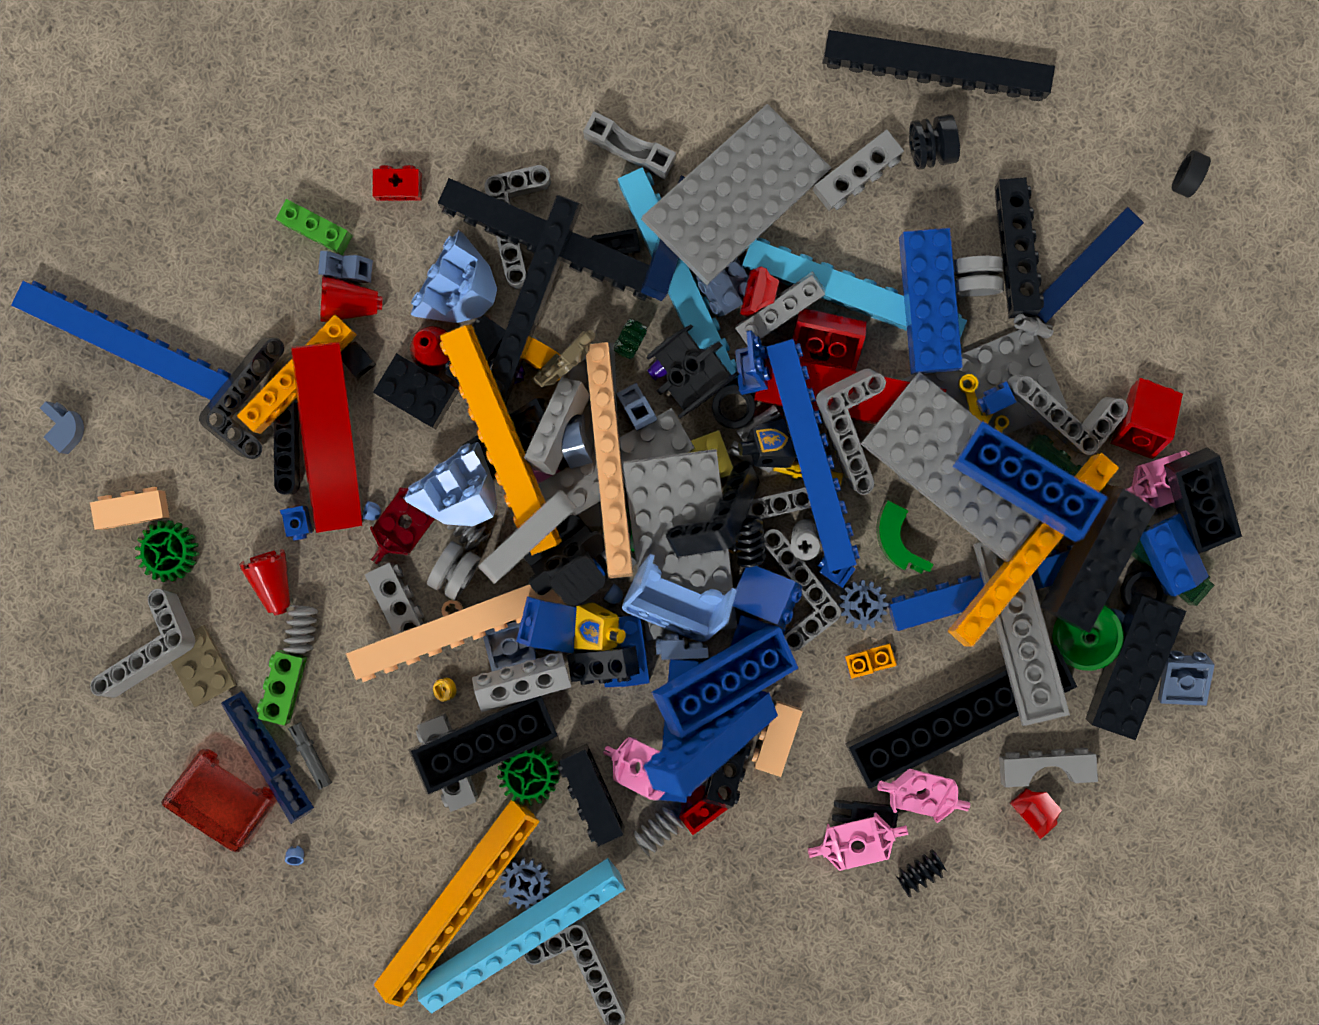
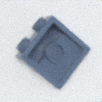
[696,257,749,317]
[483,622,538,671]
[656,633,708,660]
[1158,650,1215,706]

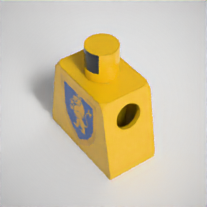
[574,603,626,651]

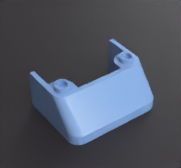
[622,554,737,642]

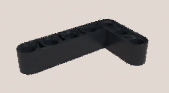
[199,338,284,459]
[273,398,300,495]
[665,461,760,557]

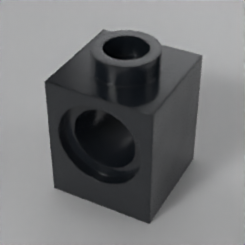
[341,341,376,379]

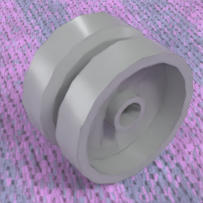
[953,256,1004,297]
[427,541,481,601]

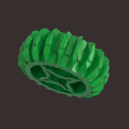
[134,520,199,582]
[497,746,559,806]

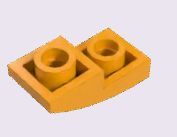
[524,337,562,381]
[845,643,897,679]

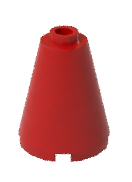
[320,276,383,322]
[410,326,449,371]
[239,549,290,616]

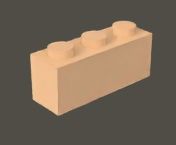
[90,487,170,530]
[751,700,803,777]

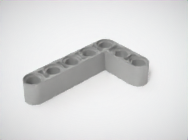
[485,165,551,289]
[816,369,886,495]
[1007,375,1128,455]
[747,487,811,519]
[478,490,577,584]
[763,529,841,651]
[90,589,195,698]
[524,920,626,1025]

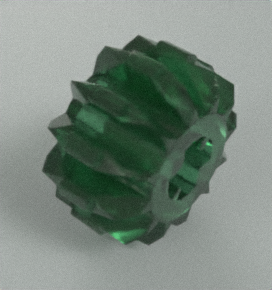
[613,319,647,359]

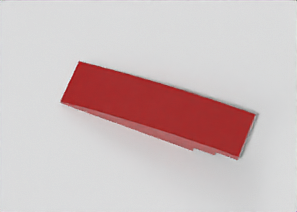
[291,342,362,533]
[754,356,947,424]

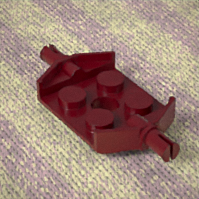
[370,487,435,565]

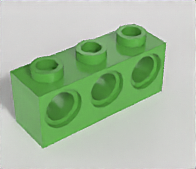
[276,199,353,255]
[257,650,307,726]

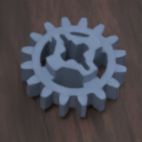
[838,580,889,630]
[500,857,551,910]

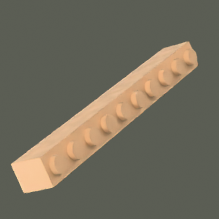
[586,342,633,578]
[346,584,567,682]

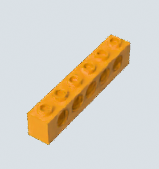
[237,315,357,434]

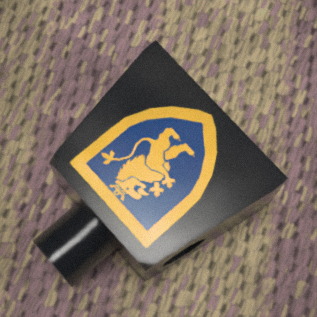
[738,418,797,468]

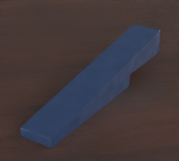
[640,175,685,301]
[1037,207,1144,323]
[221,691,314,824]

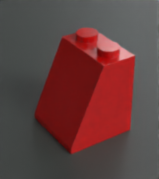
[1110,378,1183,459]

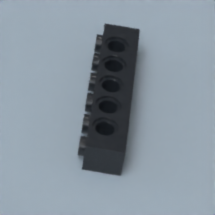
[995,177,1044,318]

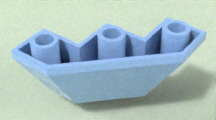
[411,230,497,323]
[404,442,497,526]

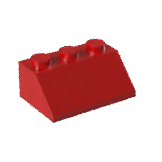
[792,308,867,371]

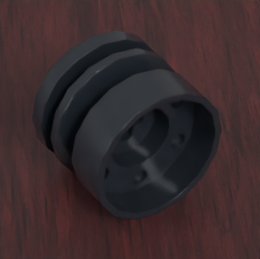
[909,114,960,170]

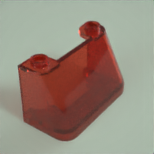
[161,749,277,852]

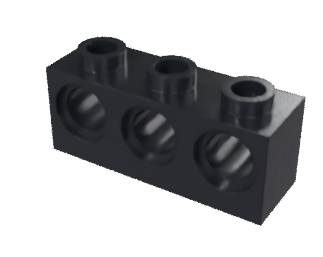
[567,646,640,685]
[702,742,751,809]

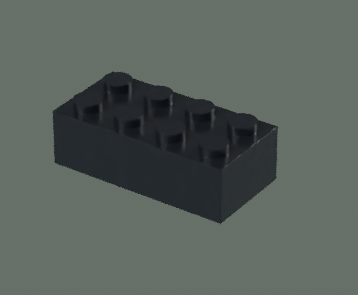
[1164,447,1242,554]
[558,743,625,847]

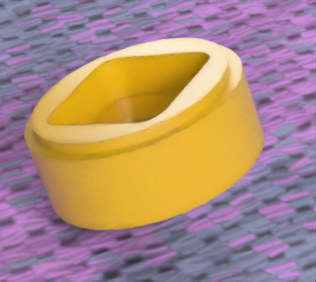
[433,678,457,702]

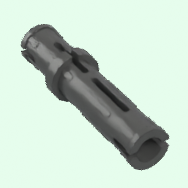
[288,722,332,790]

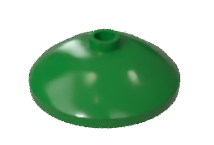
[1053,606,1124,671]

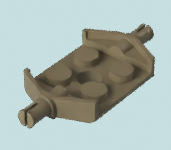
[531,330,595,387]

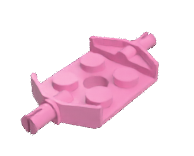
[1126,450,1190,508]
[603,737,665,800]
[877,769,970,823]
[808,813,909,871]

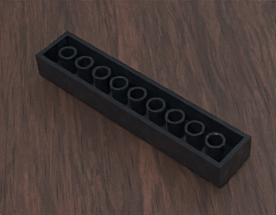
[845,643,1077,789]

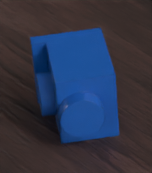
[976,381,1017,416]
[280,506,313,541]
[817,555,855,588]

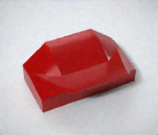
[740,266,779,317]
[679,785,728,835]
[1010,788,1062,839]

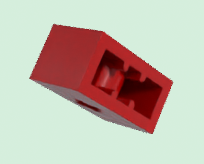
[373,165,422,201]

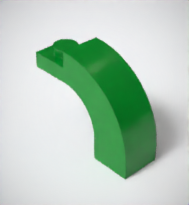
[876,500,934,574]

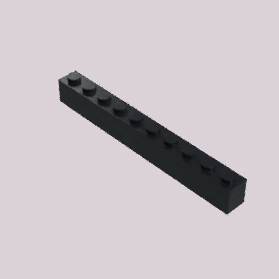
[822,30,1055,101]
[438,178,652,301]
[491,194,583,406]

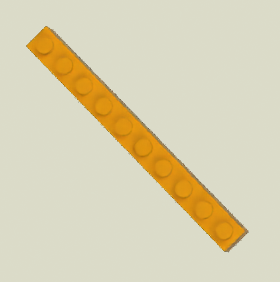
[440,325,562,555]
[947,452,1119,647]
[374,800,540,1007]

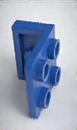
[735,330,771,395]

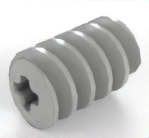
[790,519,820,560]
[447,524,491,550]
[283,605,318,653]
[634,807,685,857]

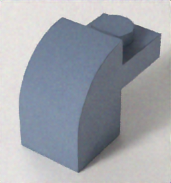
[318,251,373,283]
[616,383,657,431]
[40,401,84,454]
[562,414,593,469]

